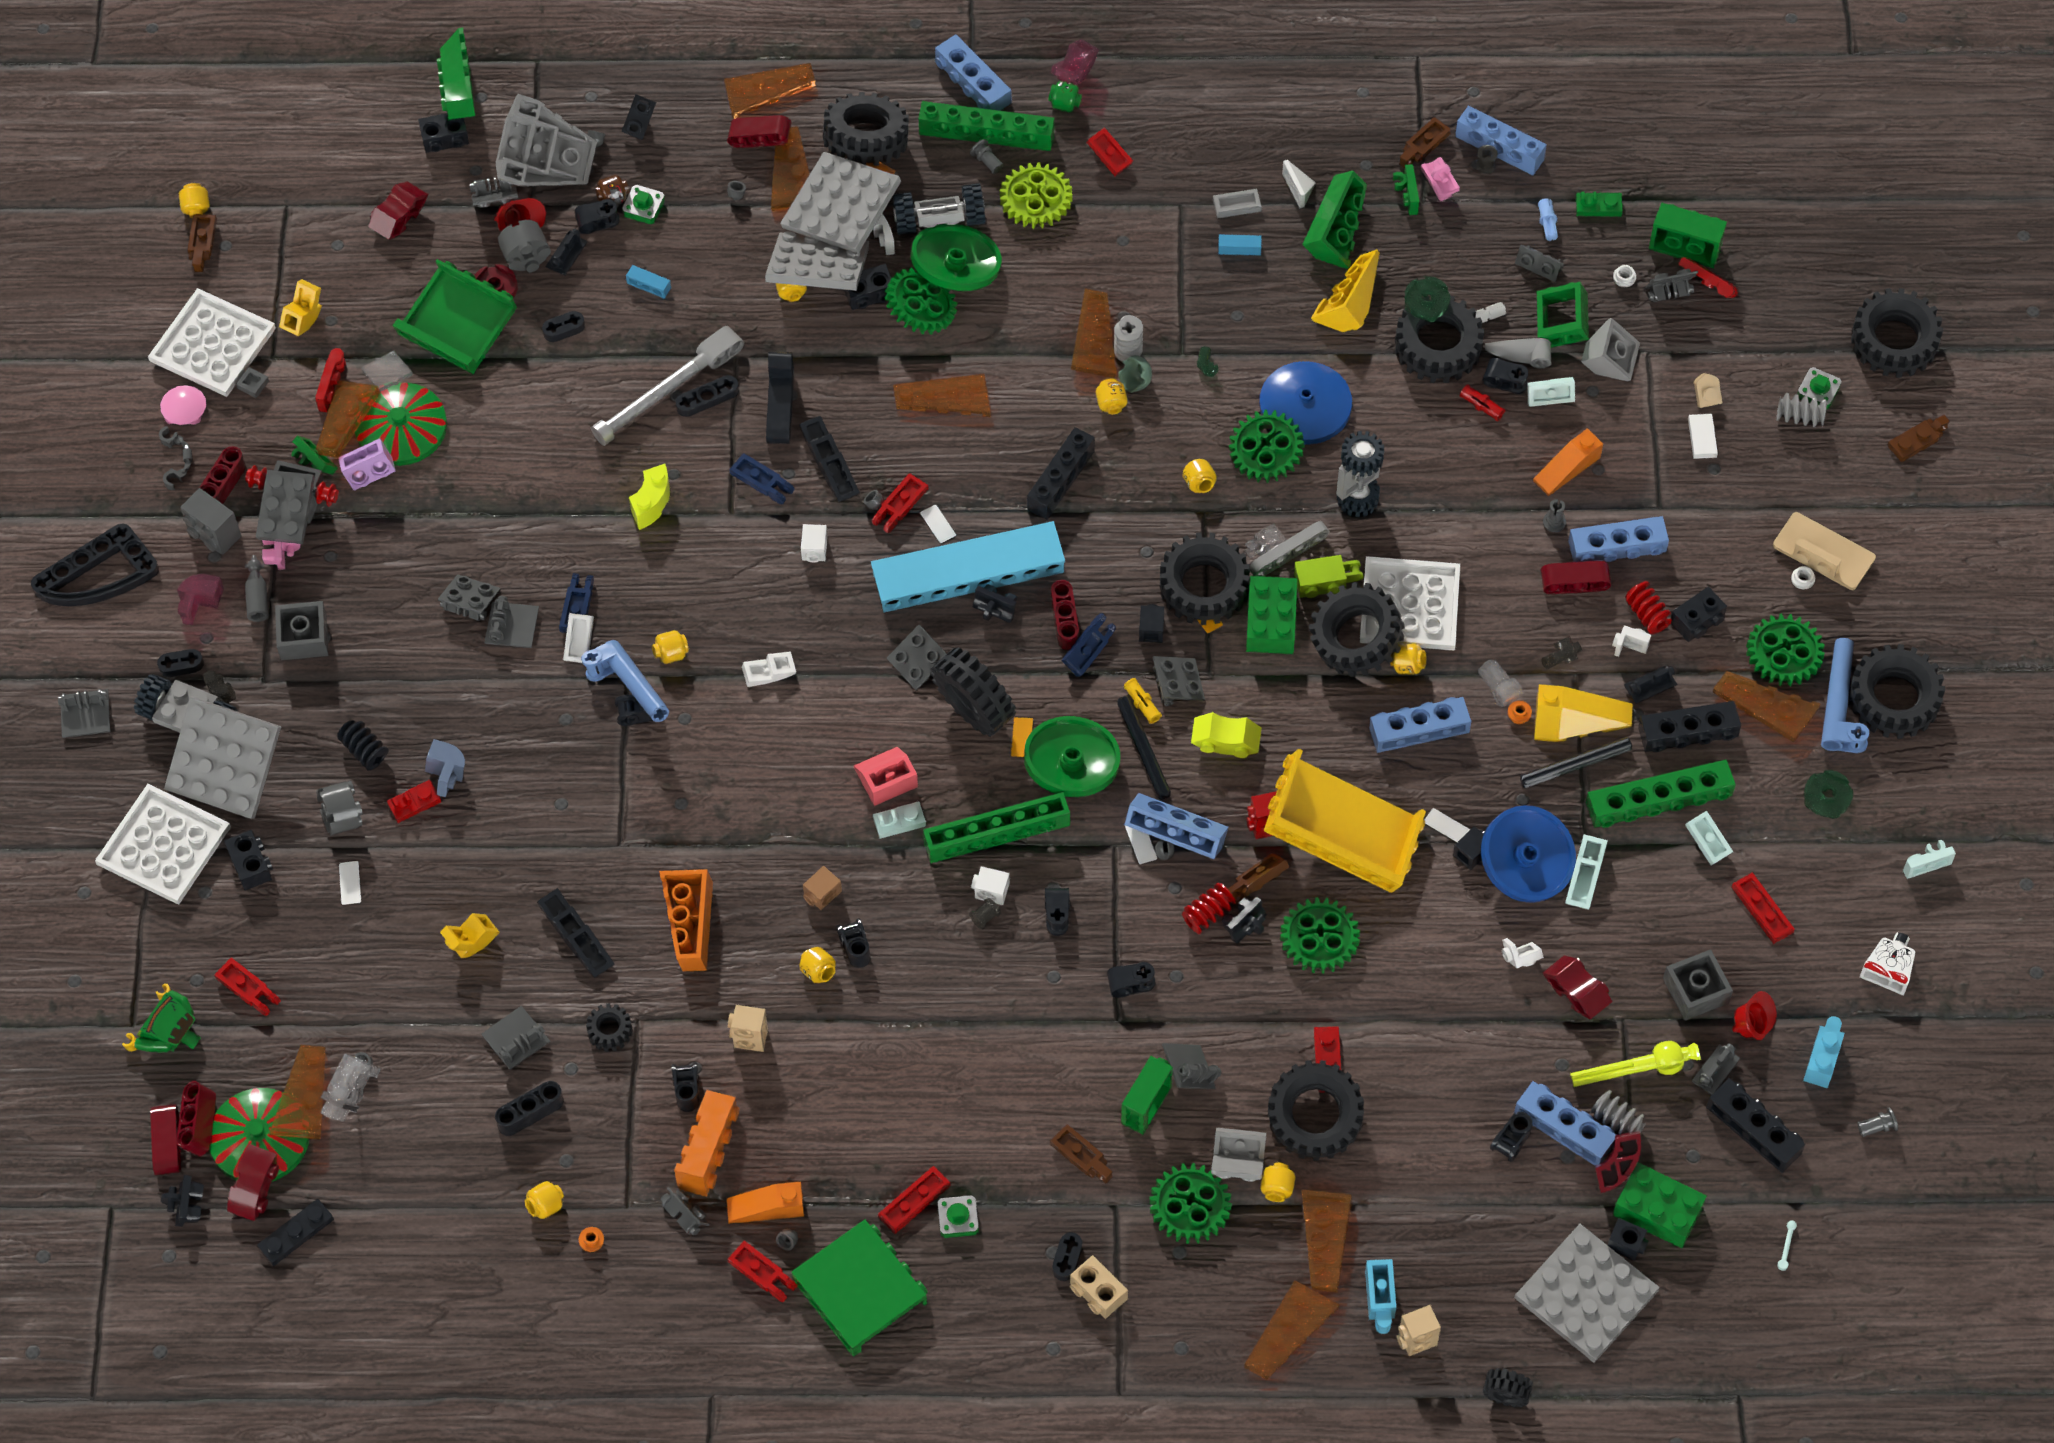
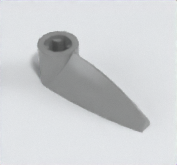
[1485,338,1551,368]

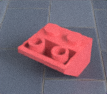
[854,747,918,806]

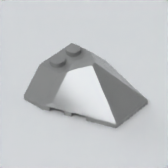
[496,94,597,186]

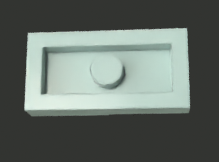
[1527,377,1575,407]
[873,801,926,839]
[1685,811,1733,866]
[1903,840,1956,879]

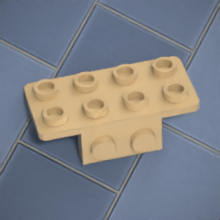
[1773,512,1876,590]

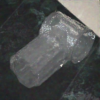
[1478,659,1523,708]

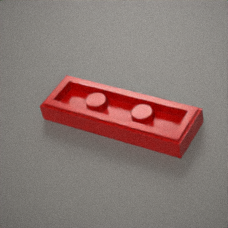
[1732,872,1795,944]
[878,1166,951,1234]

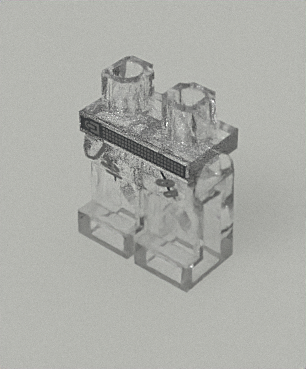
[320,1053,381,1122]

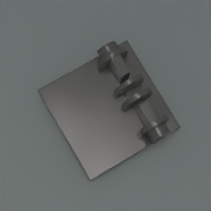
[470,177,518,208]
[1644,269,1698,302]
[438,574,501,621]
[484,596,539,648]
[887,624,947,691]
[1153,656,1205,706]
[58,689,110,738]
[481,1006,550,1070]
[1162,1043,1222,1090]

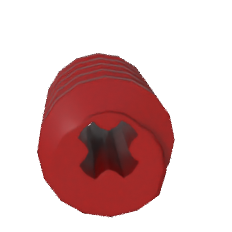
[1625,581,1672,635]
[1182,883,1235,935]

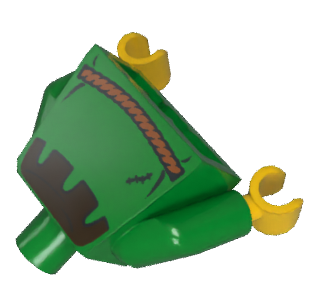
[122,984,201,1053]

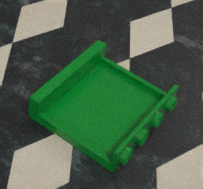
[393,259,517,374]
[791,1219,928,1357]

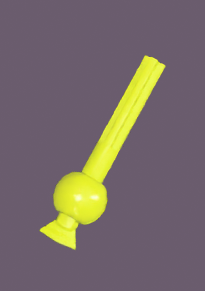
[1570,1041,1701,1087]

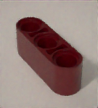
[727,115,792,148]
[199,446,246,504]
[1540,561,1611,594]
[1051,580,1079,650]
[177,1081,216,1156]
[150,1104,181,1176]

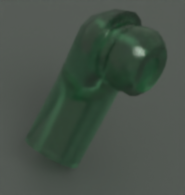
[1197,346,1219,377]

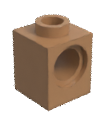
[803,866,842,910]

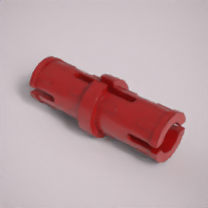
[1460,384,1505,421]

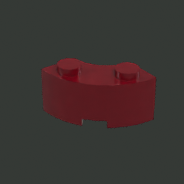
[368,181,429,240]
[1543,955,1613,1019]
[1595,1131,1641,1193]
[227,1144,279,1222]

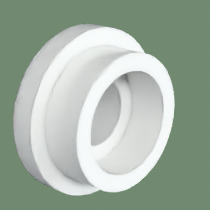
[1613,265,1636,287]
[1791,566,1815,589]

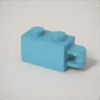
[1803,1016,1845,1088]
[1365,1259,1396,1334]

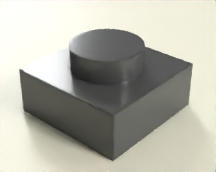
[236,367,269,398]

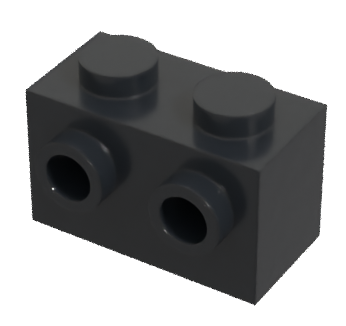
[1671,586,1727,642]

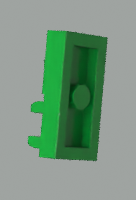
[1393,164,1420,215]
[1576,191,1622,217]
[291,436,338,475]

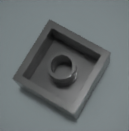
[180,488,241,555]
[275,601,329,660]
[1663,949,1733,1020]

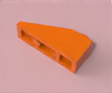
[1533,428,1603,496]
[727,1182,804,1224]

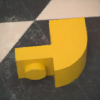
[279,279,322,336]
[440,913,500,958]

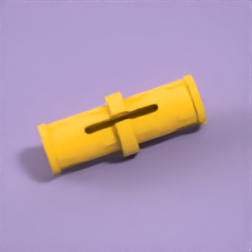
[1123,678,1162,724]

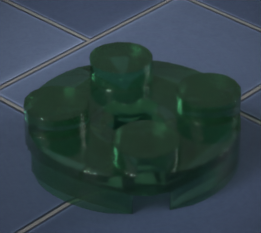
[1404,276,1451,322]
[1804,770,1854,819]

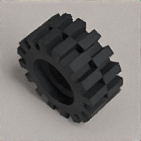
[586,1003,632,1052]
[1483,1368,1533,1407]

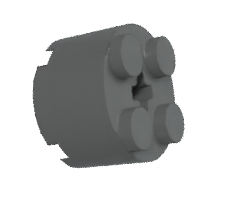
[498,220,551,272]
[316,781,363,836]

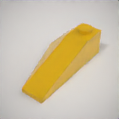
[1311,250,1380,332]
[1534,684,1633,742]

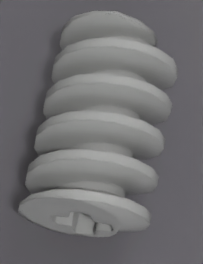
[1114,315,1143,361]
[1776,393,1827,428]
[1590,1090,1646,1135]

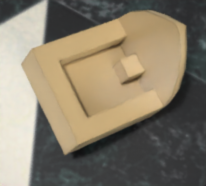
[1694,373,1722,408]

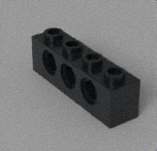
[1027,427,1095,520]
[1638,701,1741,752]
[1706,1078,1805,1173]

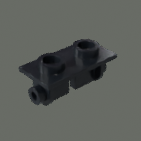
[545,229,587,276]
[1624,666,1677,704]

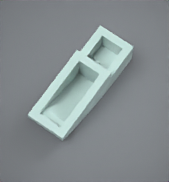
[1565,834,1608,910]

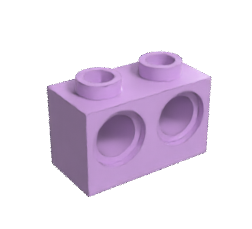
[338,439,396,490]

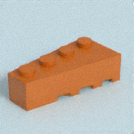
[659,869,713,971]
[674,1090,740,1197]

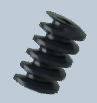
[337,720,389,771]

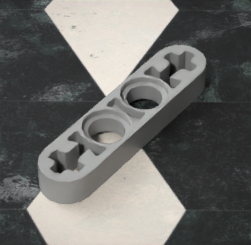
[1250,521,1330,577]

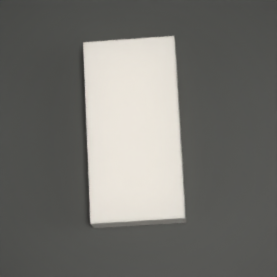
[1688,414,1718,459]
[563,613,594,663]

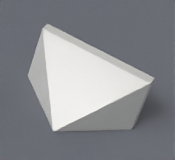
[1282,160,1316,208]

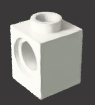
[801,524,828,563]
[971,867,1010,905]

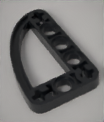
[31,523,159,606]

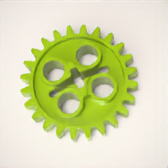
[1000,162,1072,229]

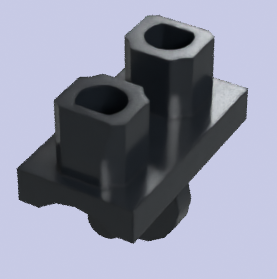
[621,94,657,140]
[972,584,1017,623]
[1222,897,1267,944]
[161,1175,204,1227]

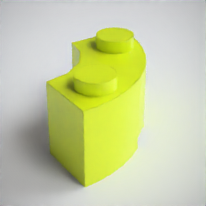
[629,464,670,530]
[1191,712,1262,758]

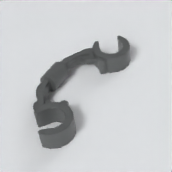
[159,426,193,490]

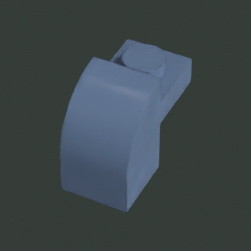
[425,739,465,797]

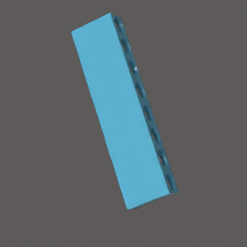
[871,521,1065,613]

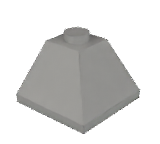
[1581,318,1640,381]

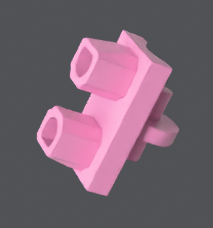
[1421,157,1459,201]
[262,540,300,570]

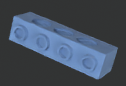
[935,34,1012,111]
[1455,106,1547,175]
[1568,516,1669,562]
[1369,697,1471,753]
[1124,793,1228,859]
[1514,1081,1616,1166]

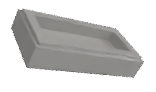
[1213,189,1262,218]

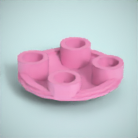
[160,385,206,425]

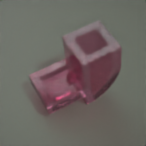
[1050,39,1099,85]
[177,574,224,625]

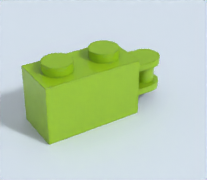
[1294,555,1363,598]

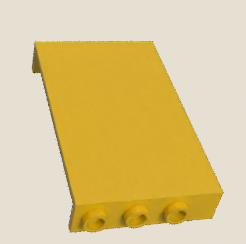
[1264,749,1426,893]

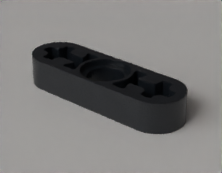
[676,375,739,417]

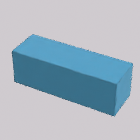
[1218,235,1261,255]
[626,265,671,299]

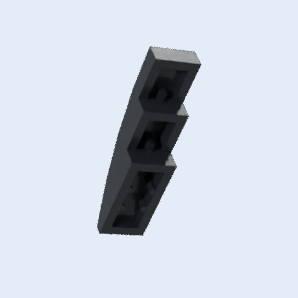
[799,415,860,503]
[537,888,615,978]

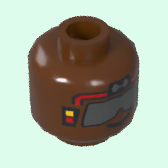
[595,175,630,207]

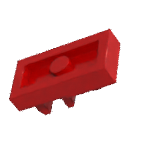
[1086,127,1133,176]
[387,780,442,823]

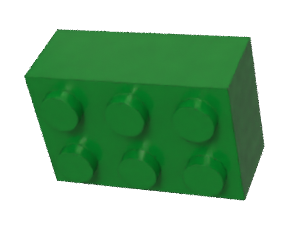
[1649,202,1727,268]
[1246,576,1297,654]
[1613,1162,1707,1249]

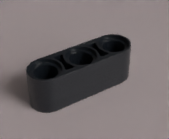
[495,1081,564,1136]

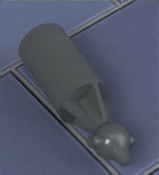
[245,555,269,622]

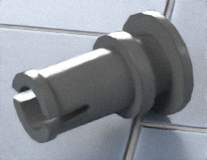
[970,139,1004,174]
[1543,499,1566,533]
[1857,1107,1898,1137]

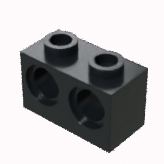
[418,113,469,153]
[844,264,891,310]
[224,830,273,891]

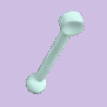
[1778,1221,1797,1271]

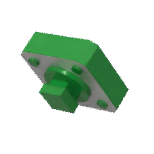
[622,185,665,225]
[1797,367,1842,410]
[938,1196,979,1238]

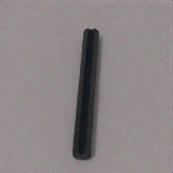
[1117,696,1171,800]
[1520,737,1632,788]

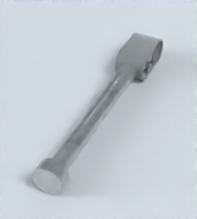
[591,326,744,446]

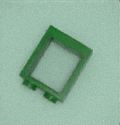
[1537,282,1589,348]
[1121,1056,1173,1135]

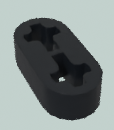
[542,311,585,342]
[157,649,204,677]
[1053,1232,1082,1281]

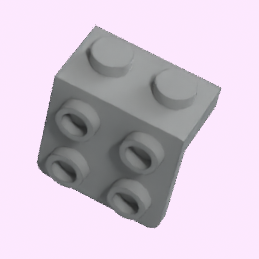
[1211,1127,1266,1182]

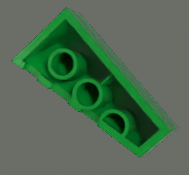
[437,27,475,120]
[1302,170,1367,269]

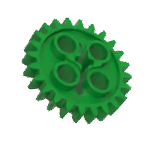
[885,268,958,335]
[1229,409,1305,483]
[1746,613,1825,686]
[1280,897,1360,974]
[1149,1163,1232,1244]

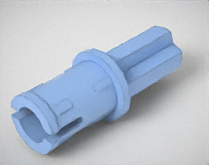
[1538,199,1558,241]

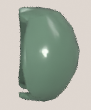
[1118,355,1152,393]

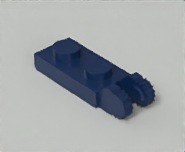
[729,454,795,505]
[559,573,594,633]
[1061,613,1116,677]

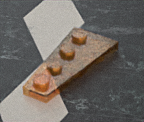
[771,126,810,211]
[1070,289,1117,378]
[893,374,991,417]
[1713,671,1821,742]
[269,1045,325,1139]
[1301,1190,1352,1292]
[1244,1281,1339,1380]

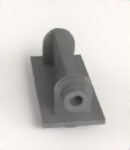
[1514,245,1564,282]
[1692,1044,1740,1095]
[660,1187,710,1236]

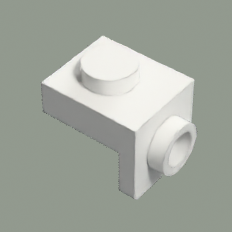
[1612,625,1651,657]
[1502,938,1544,968]

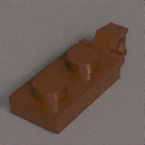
[1399,117,1452,168]
[187,214,217,272]
[1887,415,1950,462]
[1228,853,1289,905]
[1050,1124,1113,1184]

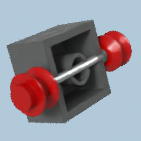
[245,460,339,524]

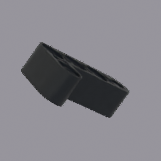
[766,352,794,444]

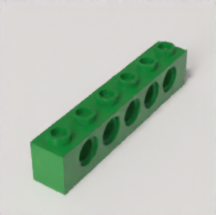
[918,101,1054,151]
[1585,759,1736,828]
[923,792,1070,863]

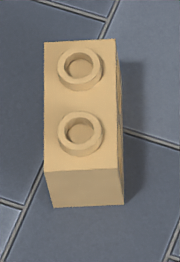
[728,1005,768,1052]
[1070,1255,1128,1319]
[1397,1305,1441,1356]

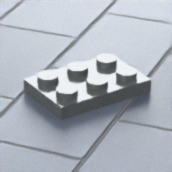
[255,470,315,544]

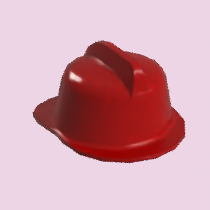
[494,198,546,232]
[1732,991,1777,1040]

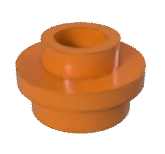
[1508,701,1532,724]
[579,1227,604,1252]

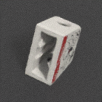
[1860,932,1915,996]

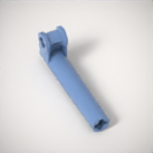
[1821,638,1869,753]
[581,640,669,722]

